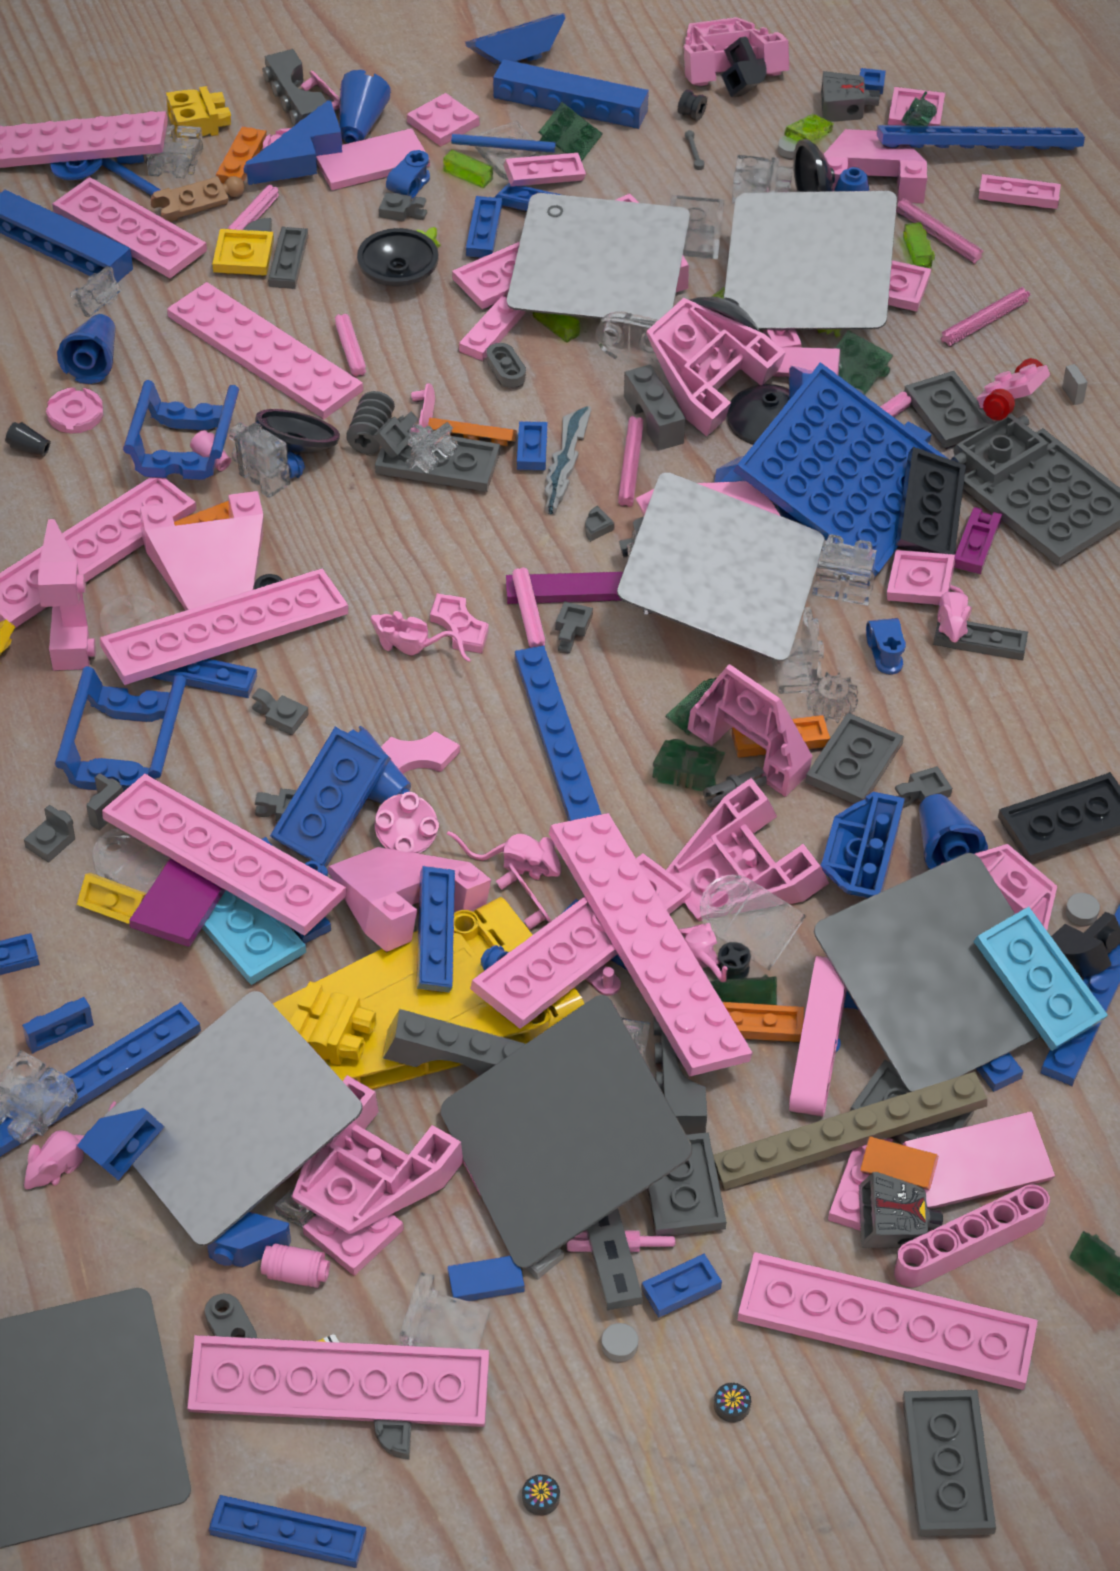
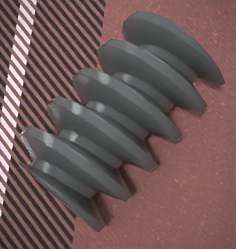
[346,391,395,455]

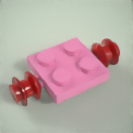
[977,358,1050,421]

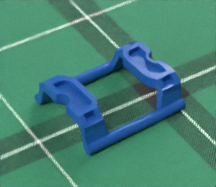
[123,380,239,480]
[55,666,186,791]

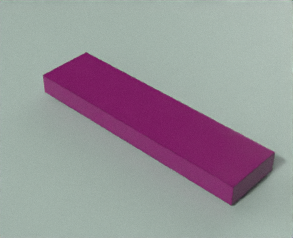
[506,572,624,604]

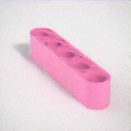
[789,956,847,1117]
[894,1185,1050,1288]

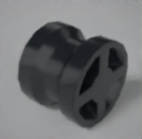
[677,89,707,121]
[717,942,751,984]

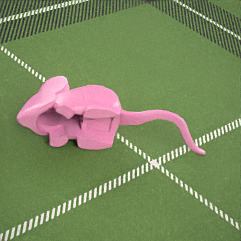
[937,585,972,643]
[371,611,471,662]
[447,831,561,880]
[678,922,728,983]
[24,1101,116,1189]

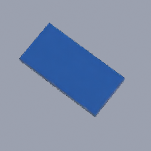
[270,726,391,867]

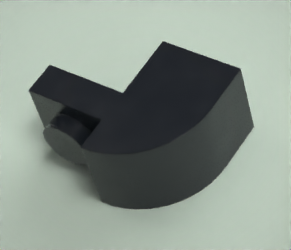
[721,37,767,97]
[1051,912,1120,977]

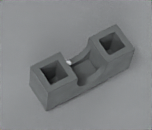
[624,364,685,451]

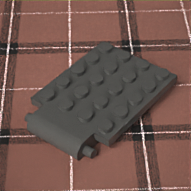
[951,413,1120,565]

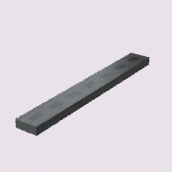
[586,1208,643,1310]

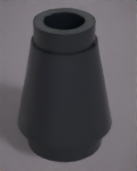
[5,422,51,456]

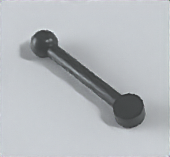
[685,130,704,170]

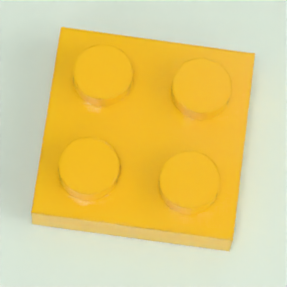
[212,229,274,275]

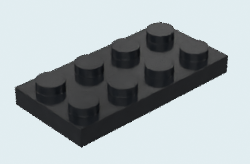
[896,447,966,555]
[998,772,1120,863]

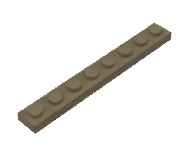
[713,1072,988,1190]

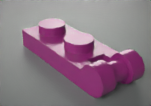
[954,507,1002,574]

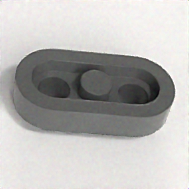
[487,343,526,388]
[205,1294,257,1338]

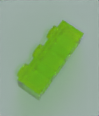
[443,149,493,188]
[903,222,935,268]
[533,312,580,343]

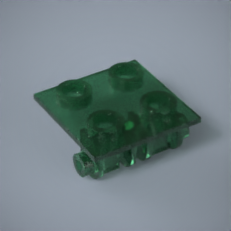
[538,102,603,162]
[835,330,893,395]
[652,739,726,791]

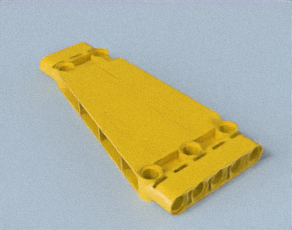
[273,897,584,1090]

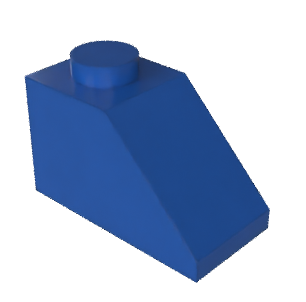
[76,1108,165,1181]
[207,1212,291,1267]

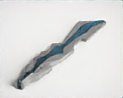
[544,406,591,514]

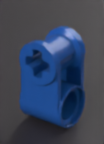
[386,150,430,199]
[866,618,906,675]

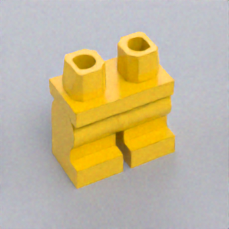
[166,86,231,143]
[289,981,377,1065]

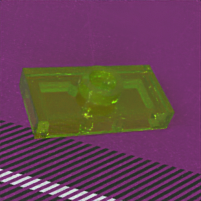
[784,114,834,142]

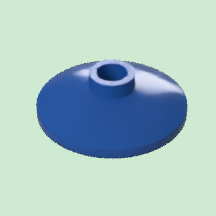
[50,158,103,180]

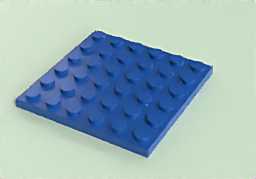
[733,362,948,578]

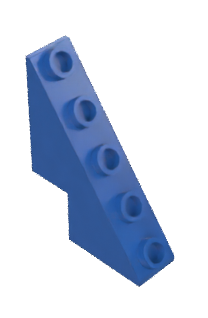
[244,100,342,185]

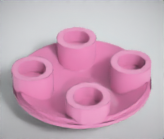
[374,792,439,854]

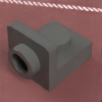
[86,773,124,831]
[24,805,75,863]

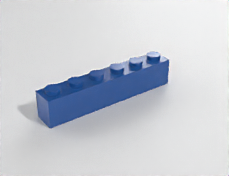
[493,59,649,129]
[0,190,133,287]

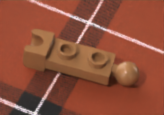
[150,176,245,223]

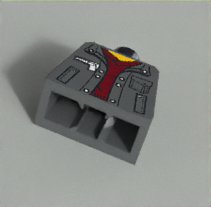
[859,1172,943,1248]

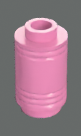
[261,1243,330,1288]

